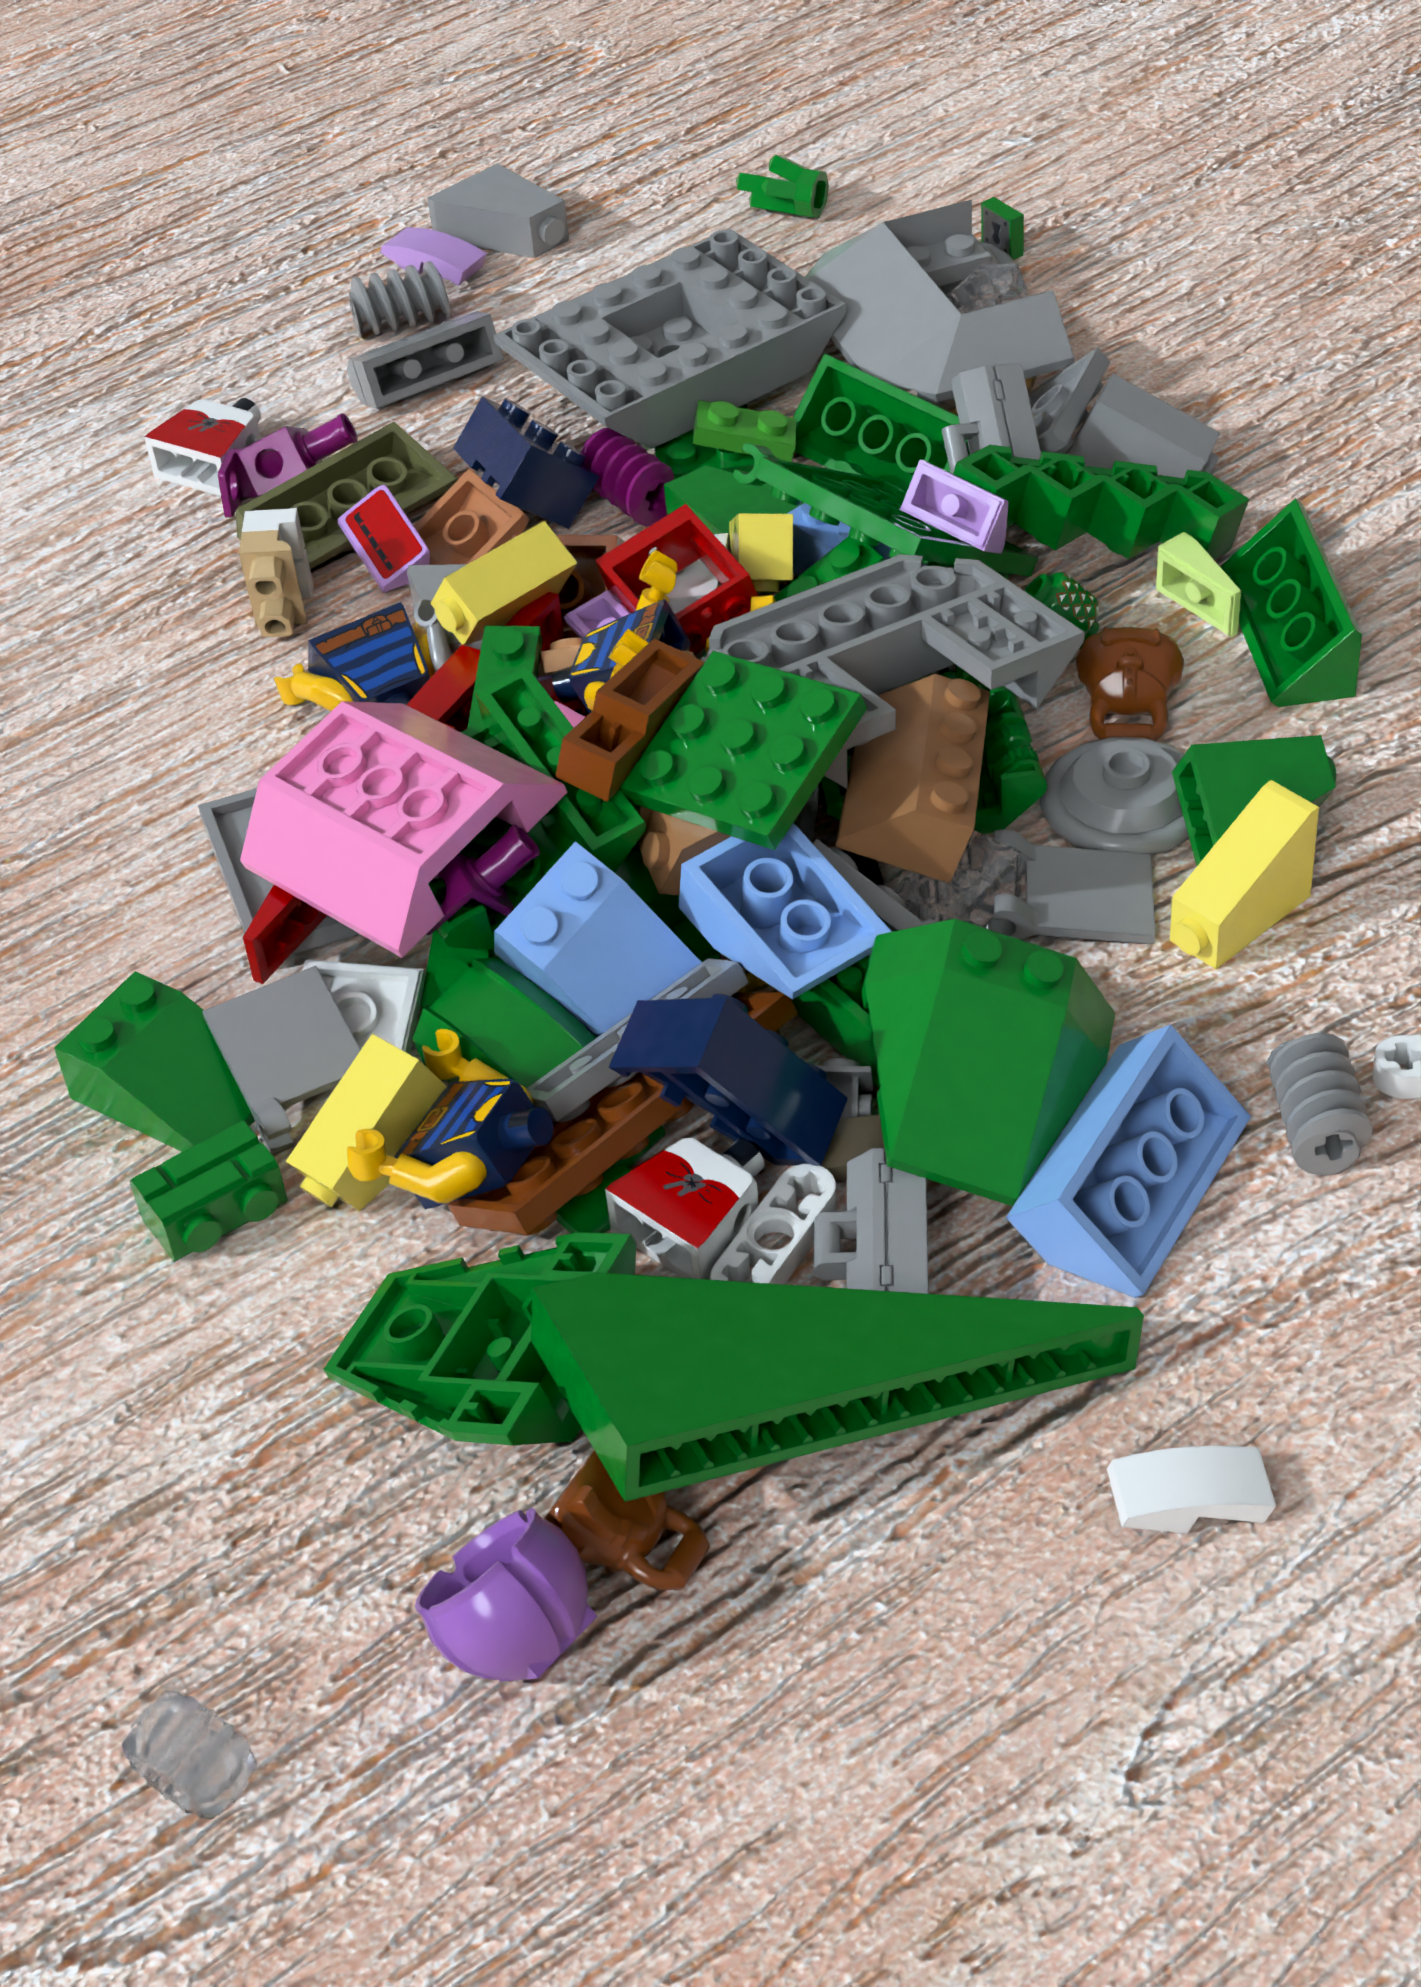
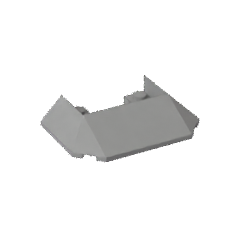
[805,200,1074,403]
[701,554,1085,789]

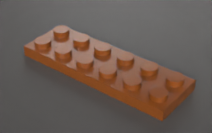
[448,992,798,1236]

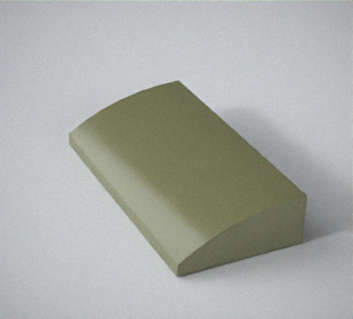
[236,422,458,570]

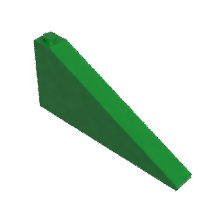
[531,1272,1144,1502]

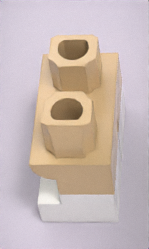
[239,508,314,637]

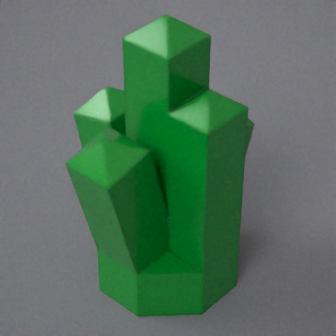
[736,155,829,218]

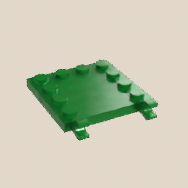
[733,443,1039,580]

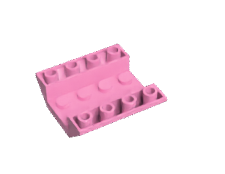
[240,701,568,958]

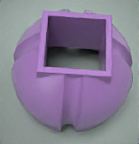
[415,1508,597,1682]

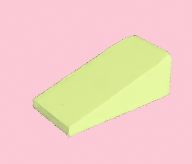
[1156,532,1241,637]

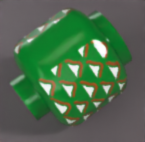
[1024,572,1099,650]

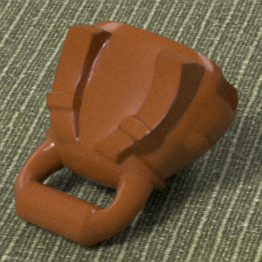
[1076,627,1184,741]
[544,1450,710,1591]

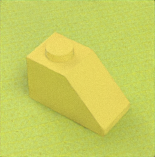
[729,513,793,593]

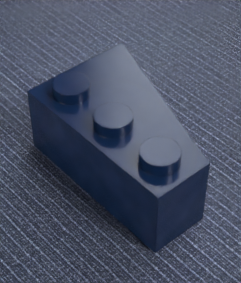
[453,396,599,529]
[608,994,848,1166]

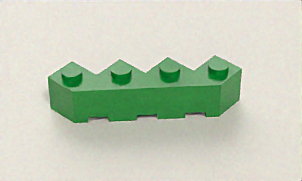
[953,444,1249,560]

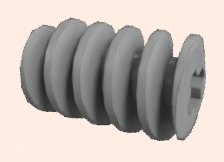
[349,261,451,338]
[1266,1033,1373,1176]

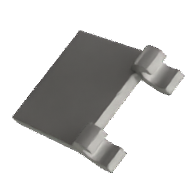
[990,829,1156,944]
[202,965,361,1155]

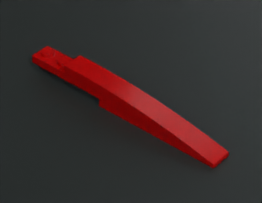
[243,592,564,984]

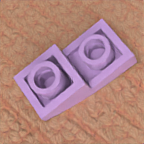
[380,227,487,286]

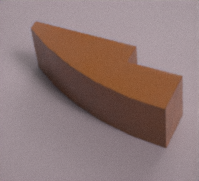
[555,639,705,802]

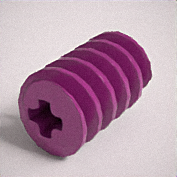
[581,428,674,527]

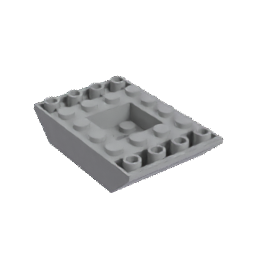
[493,228,846,449]

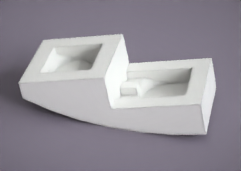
[1107,1446,1276,1534]

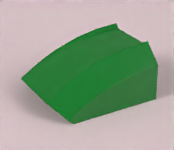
[413,957,596,1088]

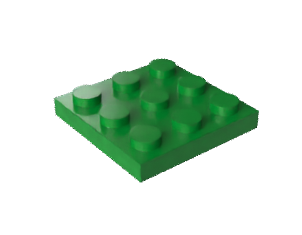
[620,651,867,850]

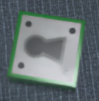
[981,197,1024,260]

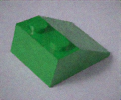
[54,971,255,1152]

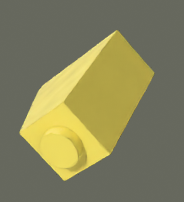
[430,520,577,645]
[1170,780,1319,969]
[286,1034,447,1211]

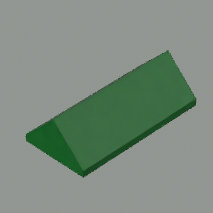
[793,353,970,491]
[1220,498,1362,707]

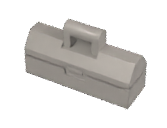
[347,311,504,408]
[941,363,1041,531]
[814,1148,929,1294]

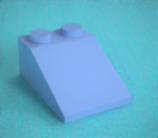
[679,823,892,999]
[494,841,702,1037]

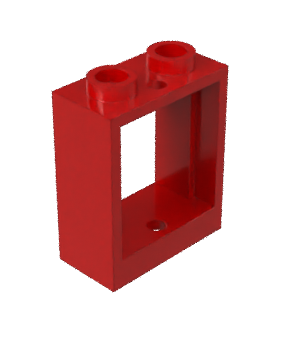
[595,504,758,655]

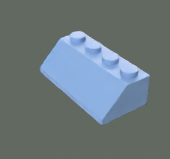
[1006,1024,1251,1298]

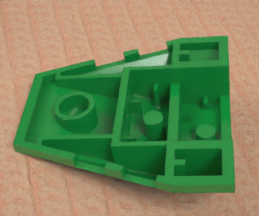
[861,918,1115,1206]
[323,1232,636,1446]

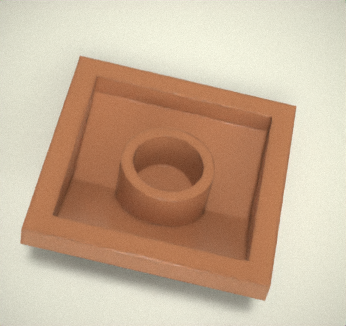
[414,469,529,565]

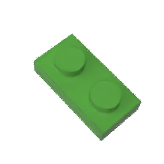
[693,400,796,462]

